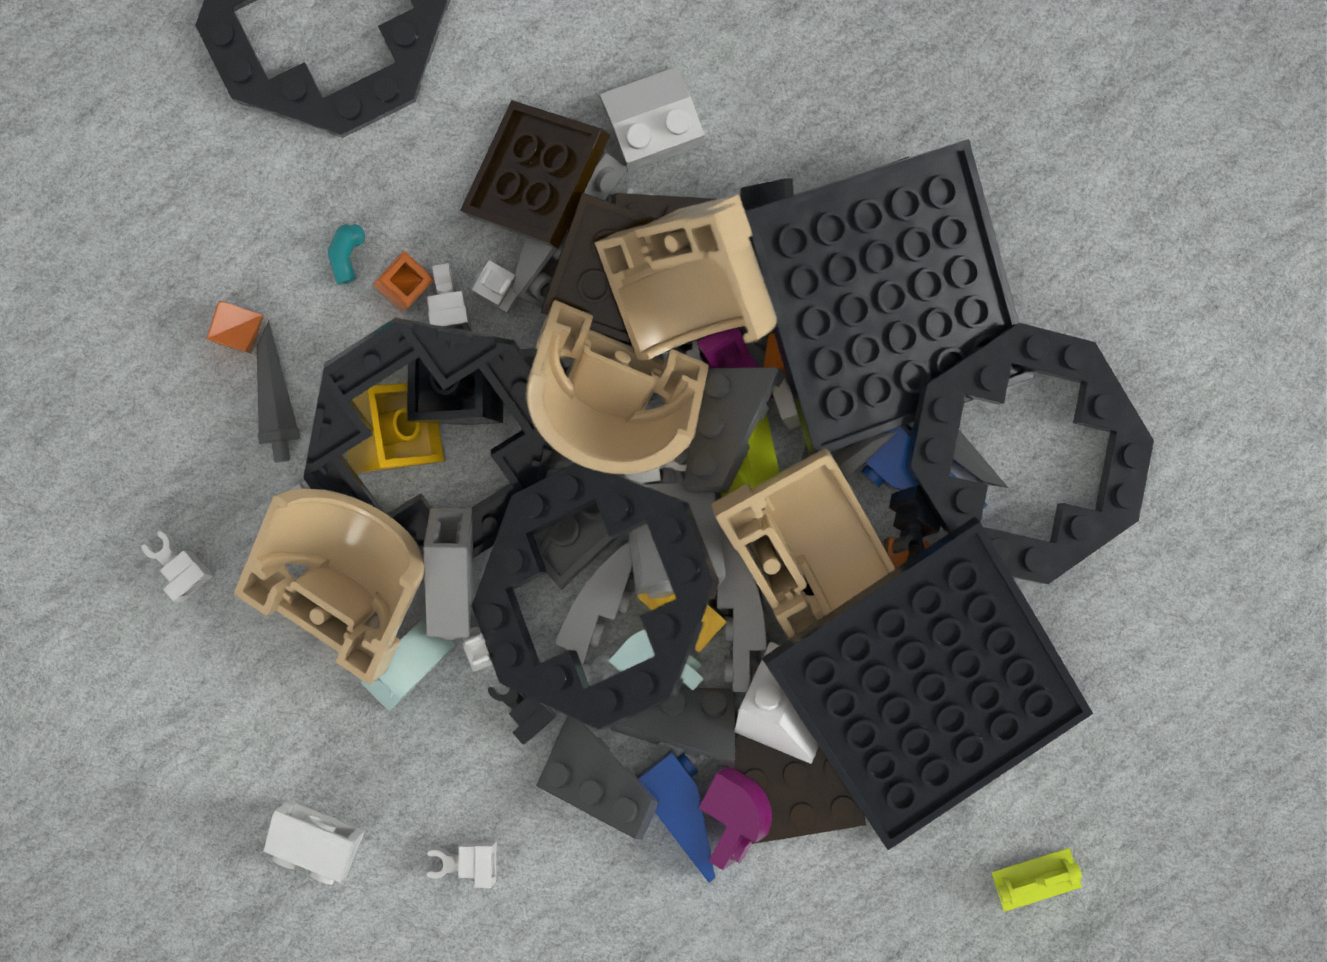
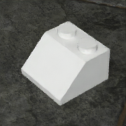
[600,67,705,172]
[734,642,819,764]
[263,800,365,885]

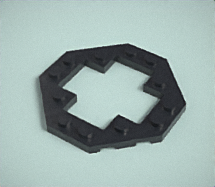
[195,0,450,138]
[303,318,552,558]
[905,323,1154,584]
[472,463,720,729]

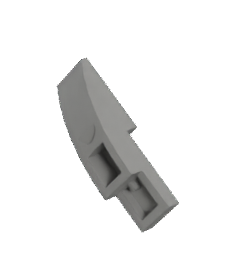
[513,151,628,308]
[710,525,767,692]
[554,541,634,679]

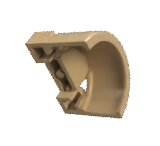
[595,194,777,361]
[527,300,709,474]
[711,449,896,639]
[233,489,425,685]

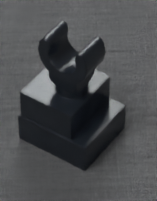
[889,485,941,561]
[488,687,557,745]

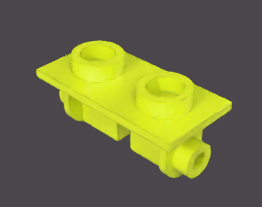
[991,848,1082,912]

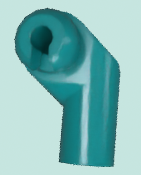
[328,224,365,285]

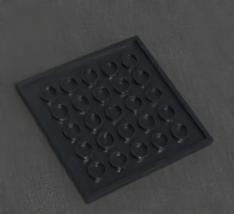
[745,139,1034,456]
[761,517,1093,850]

